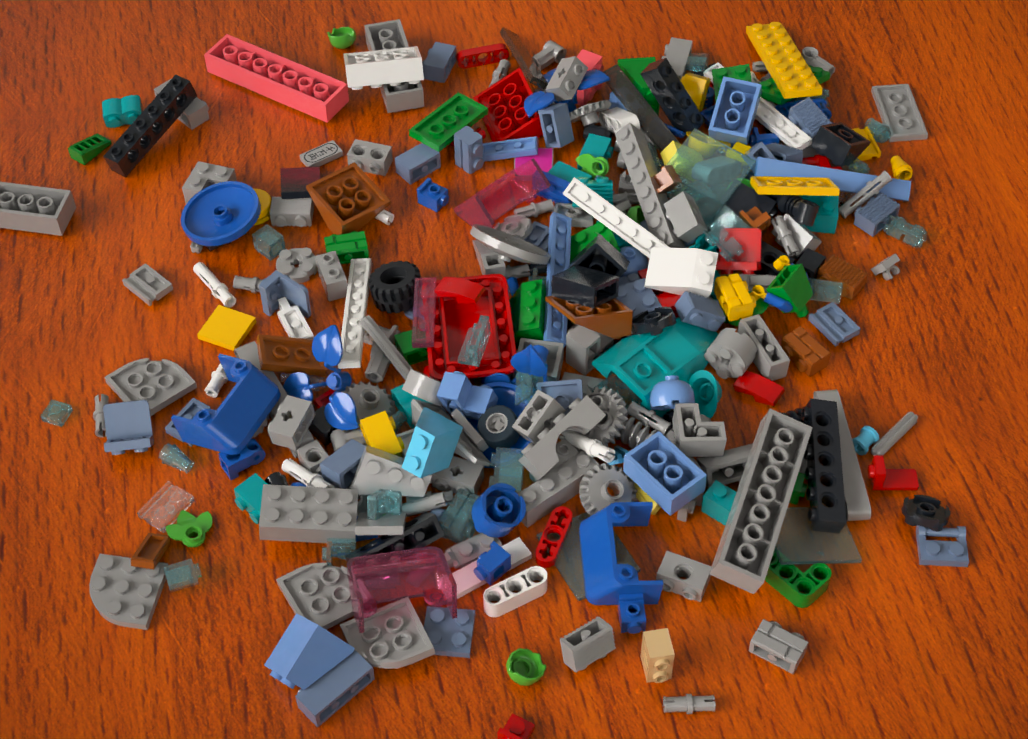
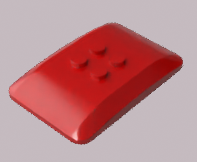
[422,274,516,381]

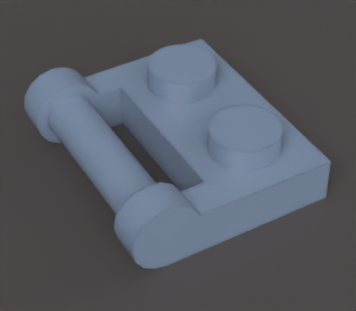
[916,525,969,567]

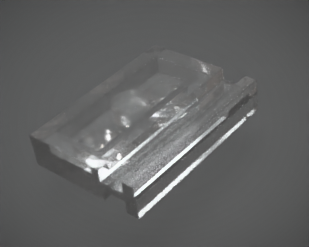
[137,481,195,533]

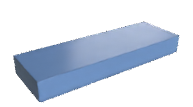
[482,136,539,162]

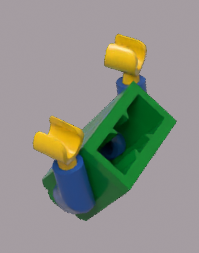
[750,255,813,318]

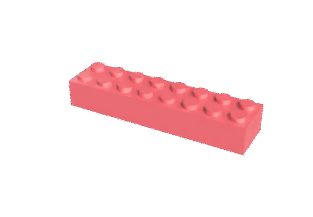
[204,34,349,123]

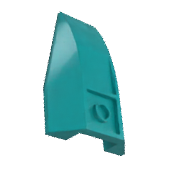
[591,316,718,423]

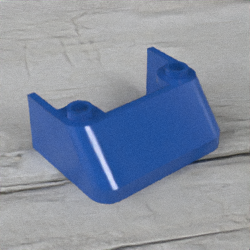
[171,354,281,455]
[579,502,664,605]

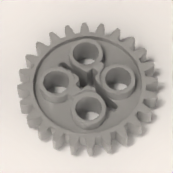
[563,387,628,453]

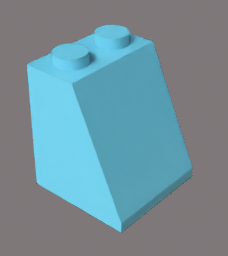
[401,407,463,478]

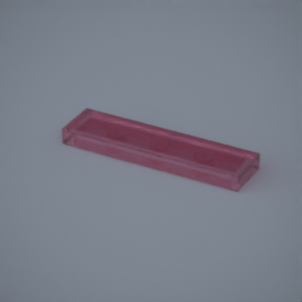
[412,277,437,348]

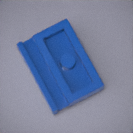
[534,169,572,204]

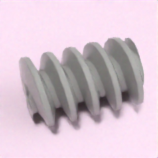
[614,413,665,449]

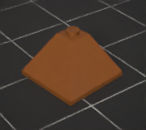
[306,162,391,235]
[545,296,633,339]

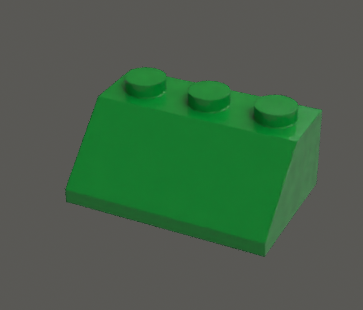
[509,279,546,349]

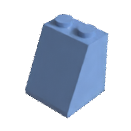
[264,613,355,690]

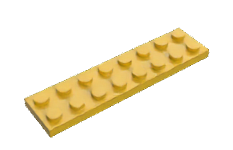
[746,22,823,99]

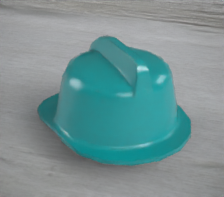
[688,370,722,419]

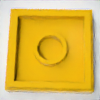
[197,305,256,351]

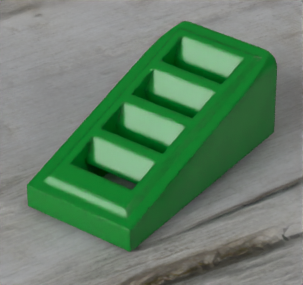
[68,133,112,165]

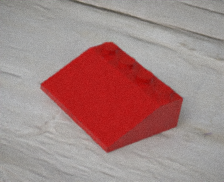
[473,67,543,142]

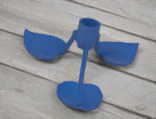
[524,69,610,118]
[283,325,360,430]
[481,344,549,385]

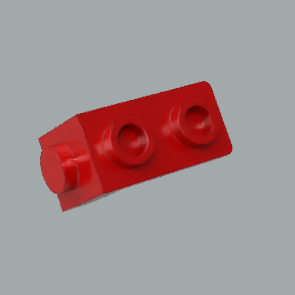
[867,455,919,490]

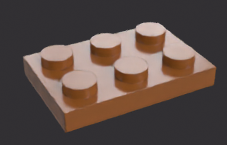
[256,334,327,376]

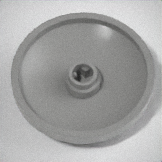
[470,224,551,264]

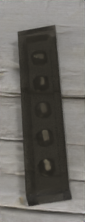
[500,27,548,89]
[603,64,679,152]

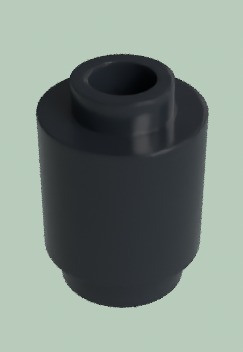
[583,124,612,142]

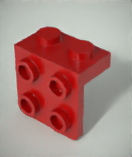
[716,228,762,275]

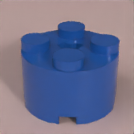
[471,483,526,538]

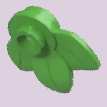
[575,153,610,180]
[166,510,213,547]

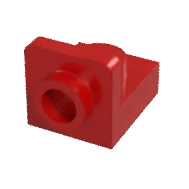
[497,713,535,739]

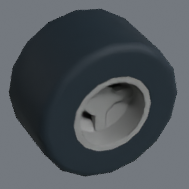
[477,405,521,450]

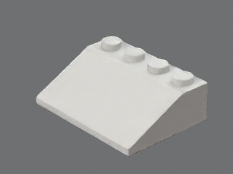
[344,46,424,90]

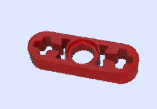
[456,43,509,69]
[535,506,572,568]

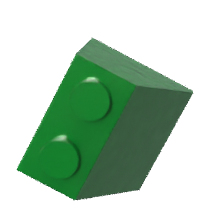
[616,57,660,116]

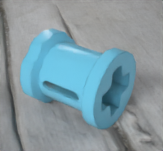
[852,426,879,455]

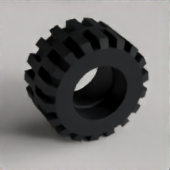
[368,261,423,313]

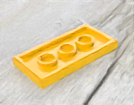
[750,176,840,196]

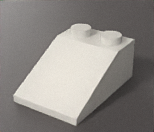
[644,247,718,298]

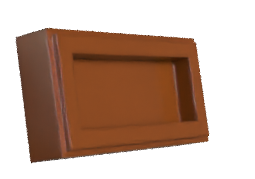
[131,533,171,570]

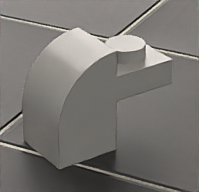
[402,369,444,407]

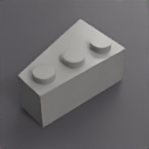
[350,445,432,497]

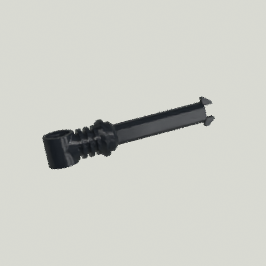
[738,166,820,226]

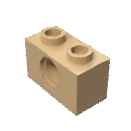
[640,628,675,683]

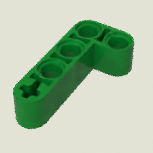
[765,549,832,608]

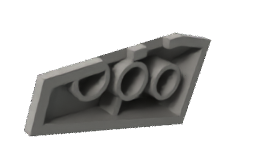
[411,399,491,467]

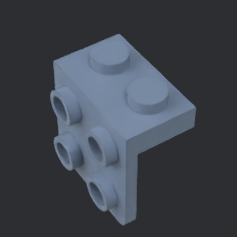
[259,270,311,318]
[103,400,154,455]

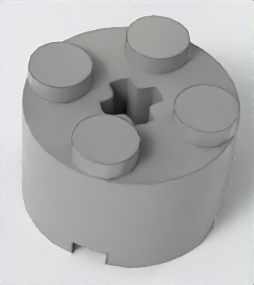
[704,328,757,379]

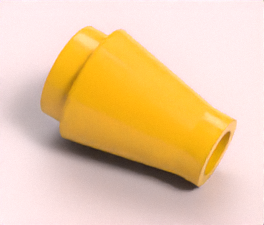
[890,155,913,181]

